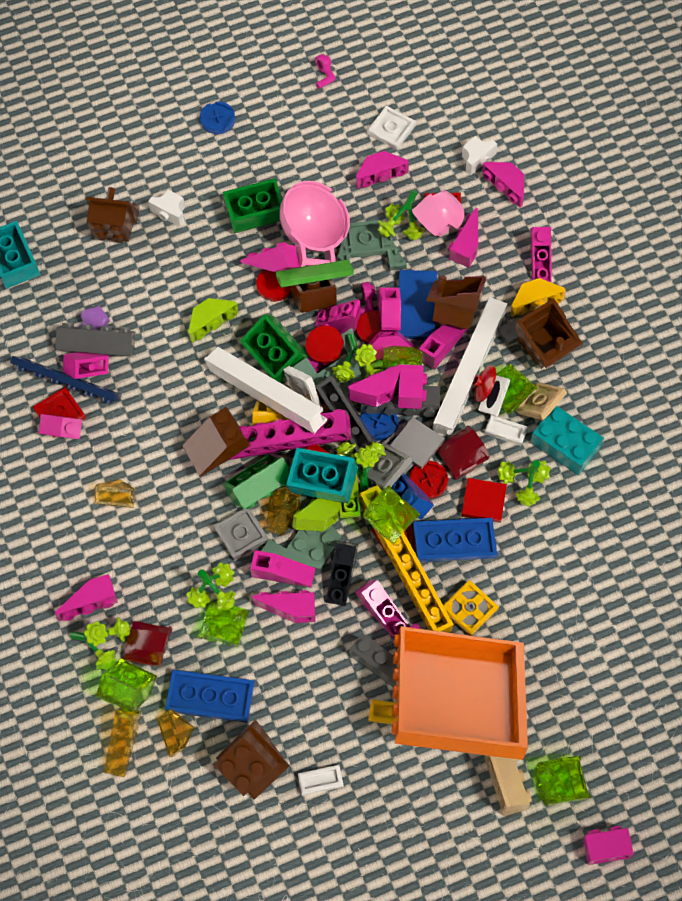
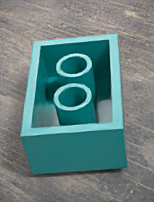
[0,221,40,289]
[531,406,604,476]
[286,448,358,504]

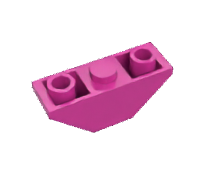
[356,151,409,189]
[482,162,524,208]
[377,287,401,331]
[315,299,361,334]
[366,330,419,362]
[348,364,402,407]

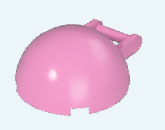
[280,181,350,267]

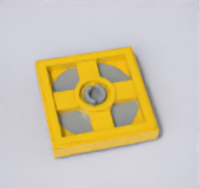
[443,580,499,636]

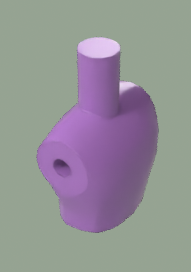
[78,305,110,329]

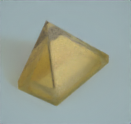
[95,479,135,508]
[157,709,194,757]

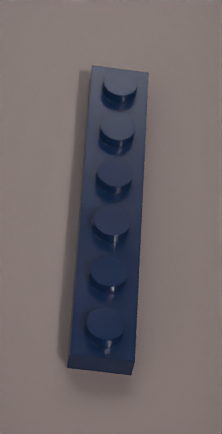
[10,356,122,404]

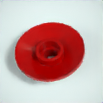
[473,365,496,402]

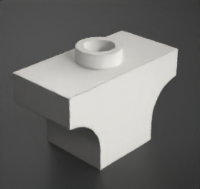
[462,136,497,175]
[148,190,185,228]

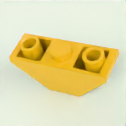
[510,278,566,317]

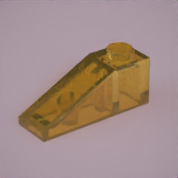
[104,706,142,777]

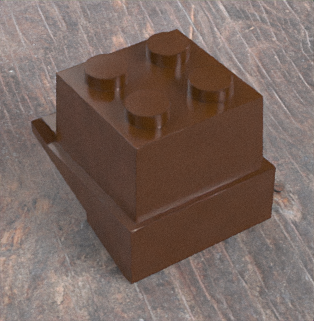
[85,187,140,243]
[426,275,486,329]
[515,298,583,369]
[214,720,290,800]

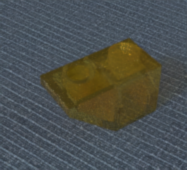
[266,488,301,536]

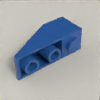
[389,473,434,520]

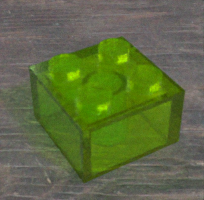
[96,658,157,713]

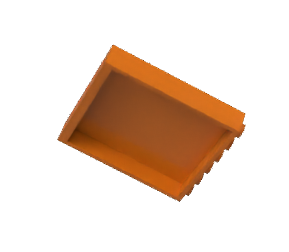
[391,627,528,760]

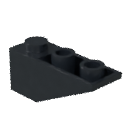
[326,540,359,606]

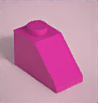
[63,352,109,379]
[38,414,82,439]

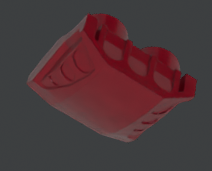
[436,425,489,481]
[122,621,173,667]

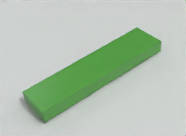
[276,260,354,287]

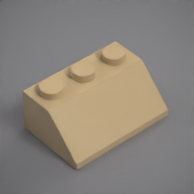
[484,755,532,816]

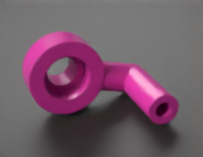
[315,54,336,89]
[360,282,375,315]

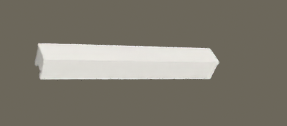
[433,297,507,437]
[204,347,327,434]

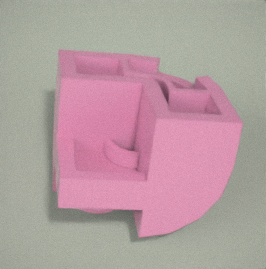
[412,190,464,237]

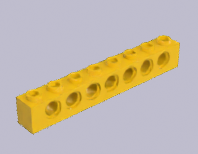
[359,485,454,633]

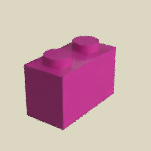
[398,364,427,409]
[583,826,634,865]

